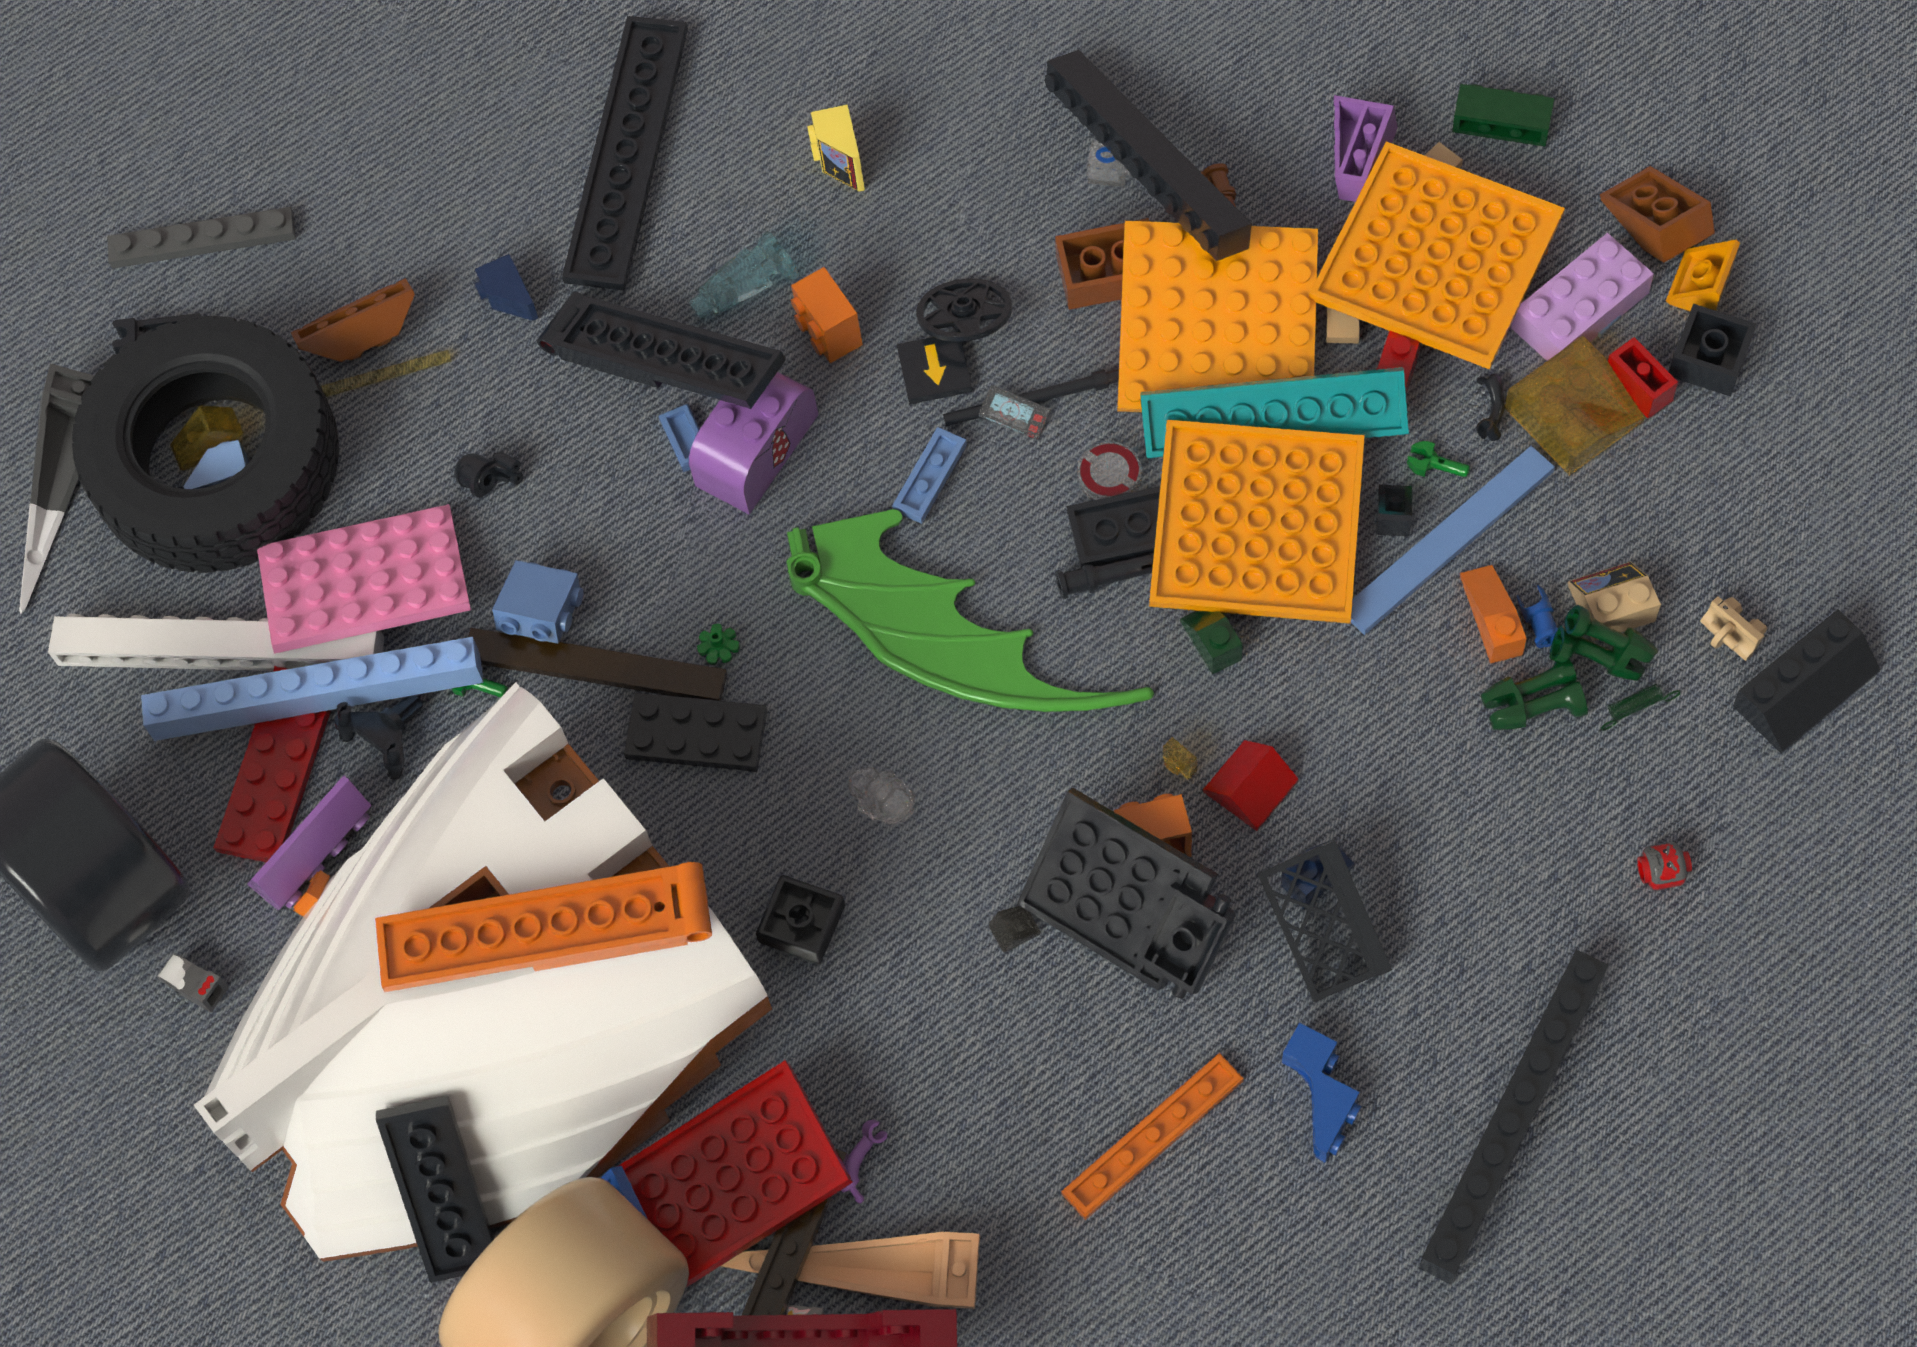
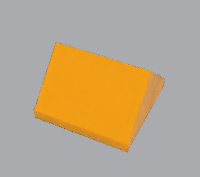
[1666,239,1740,311]

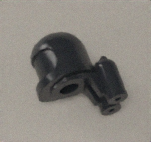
[454,452,523,498]

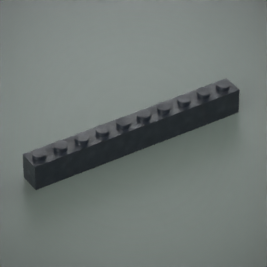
[1045,50,1252,261]
[1419,949,1609,1285]

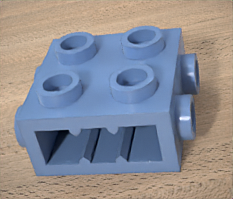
[492,560,583,644]

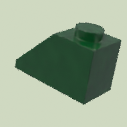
[1180,611,1242,675]

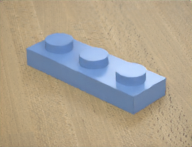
[892,427,967,524]

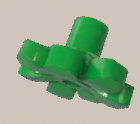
[697,624,740,665]

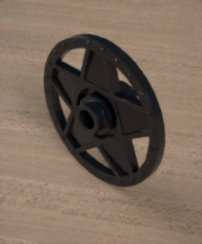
[916,278,1012,342]

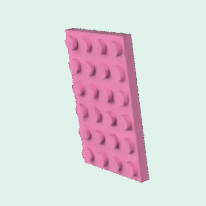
[257,504,471,654]

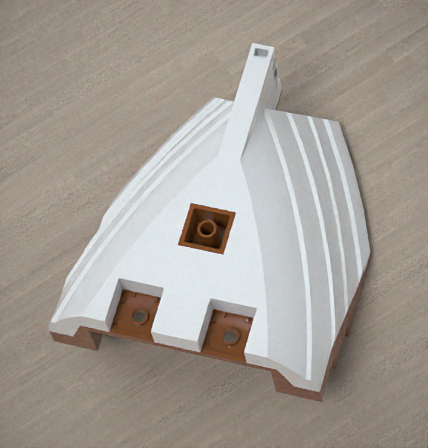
[194,682,772,1262]

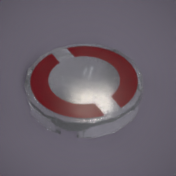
[1077,441,1142,500]

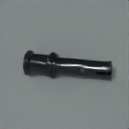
[1055,552,1154,599]

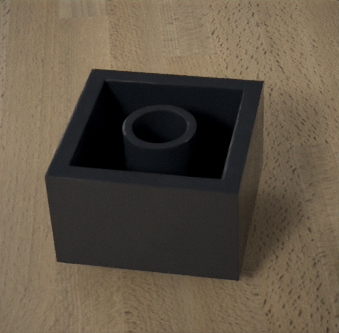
[1669,304,1757,397]

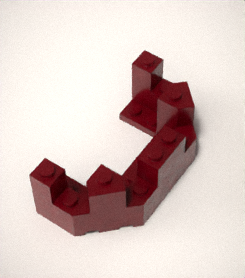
[647,1309,957,1347]

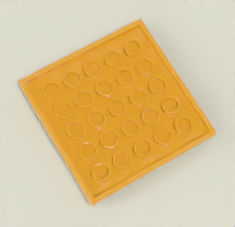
[1309,141,1565,370]
[1117,221,1318,412]
[1149,420,1365,624]

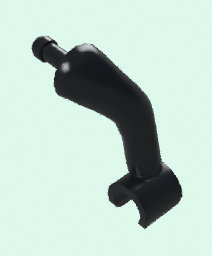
[1476,373,1505,441]

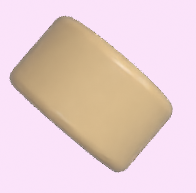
[438,1177,689,1347]

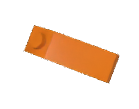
[1460,565,1527,664]

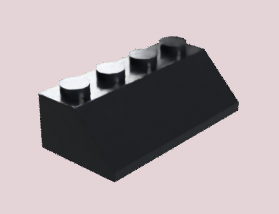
[1733,609,1880,754]

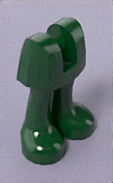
[1550,605,1658,681]
[1480,659,1588,730]

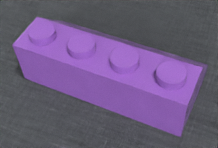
[247,776,371,910]

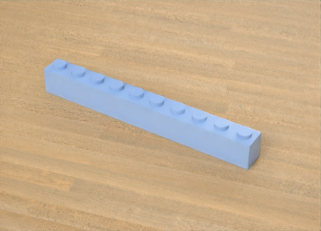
[141,637,484,741]

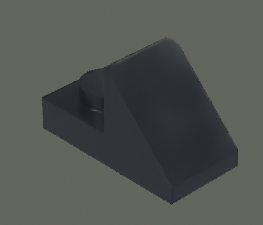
[1376,484,1412,536]

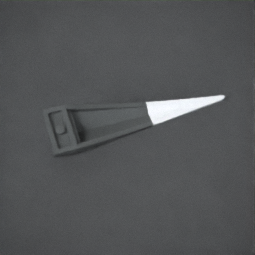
[19,364,94,614]

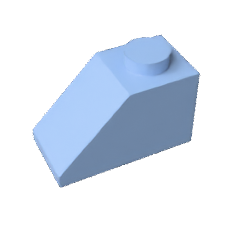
[184,439,249,489]

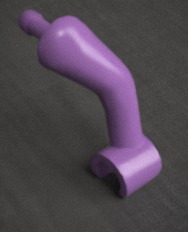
[841,1120,887,1204]

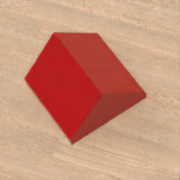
[1203,740,1299,831]

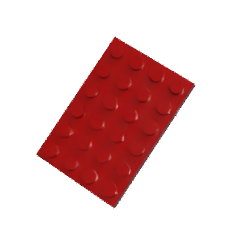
[619,1060,853,1287]

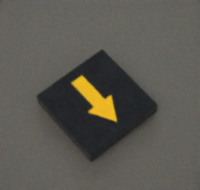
[897,332,972,405]

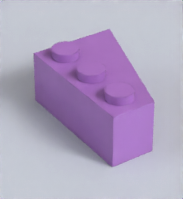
[1334,95,1398,202]

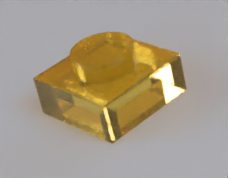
[1163,737,1197,780]

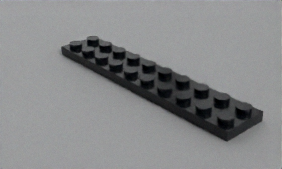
[562,16,688,291]

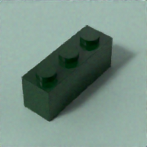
[1452,83,1554,147]

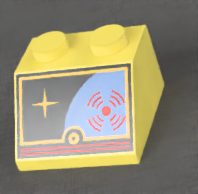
[807,104,865,192]

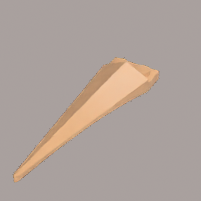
[720,1232,980,1309]

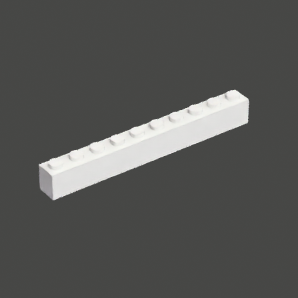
[48,614,385,671]

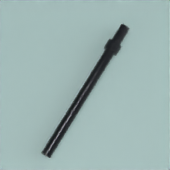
[943,369,1119,426]

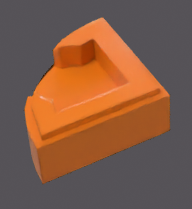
[293,870,330,916]

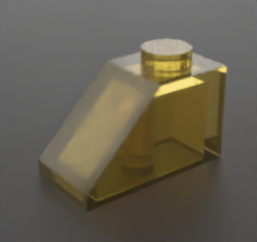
[170,405,243,470]

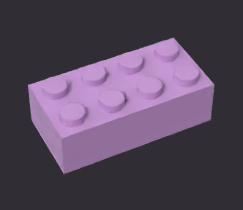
[1511,233,1654,370]

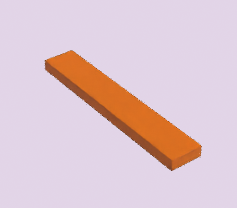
[1061,1053,1244,1220]

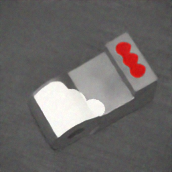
[157,953,229,1013]

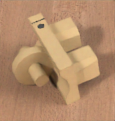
[1700,596,1767,661]

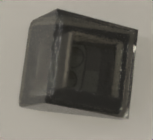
[989,906,1041,952]

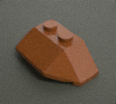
[290,278,415,362]

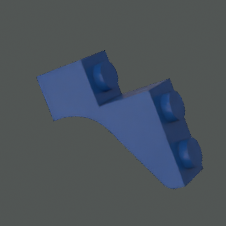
[1282,1023,1362,1163]

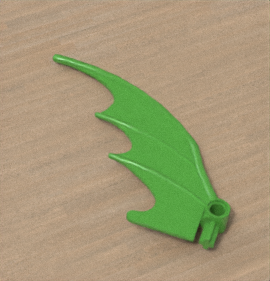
[786,509,1154,712]

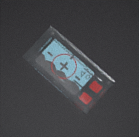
[978,385,1051,440]

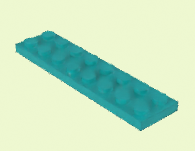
[1140,367,1409,458]

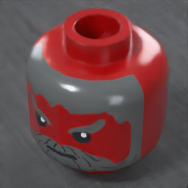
[1637,842,1692,890]

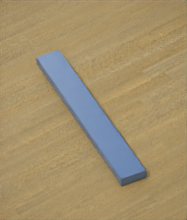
[1351,446,1555,635]

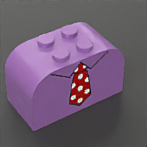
[689,372,818,515]

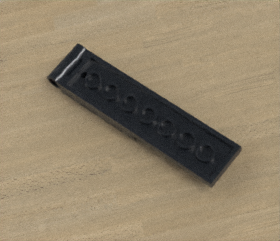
[537,292,786,409]

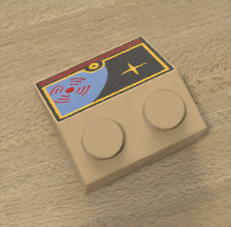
[1567,561,1661,641]

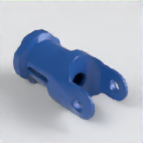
[1517,585,1558,648]

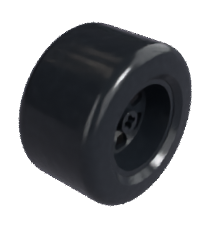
[0,738,190,971]

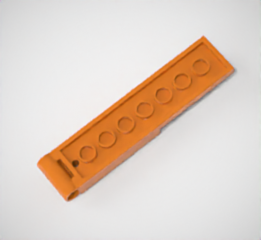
[375,862,712,992]

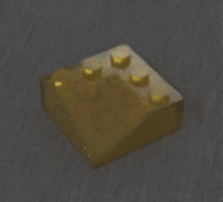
[1505,335,1645,476]

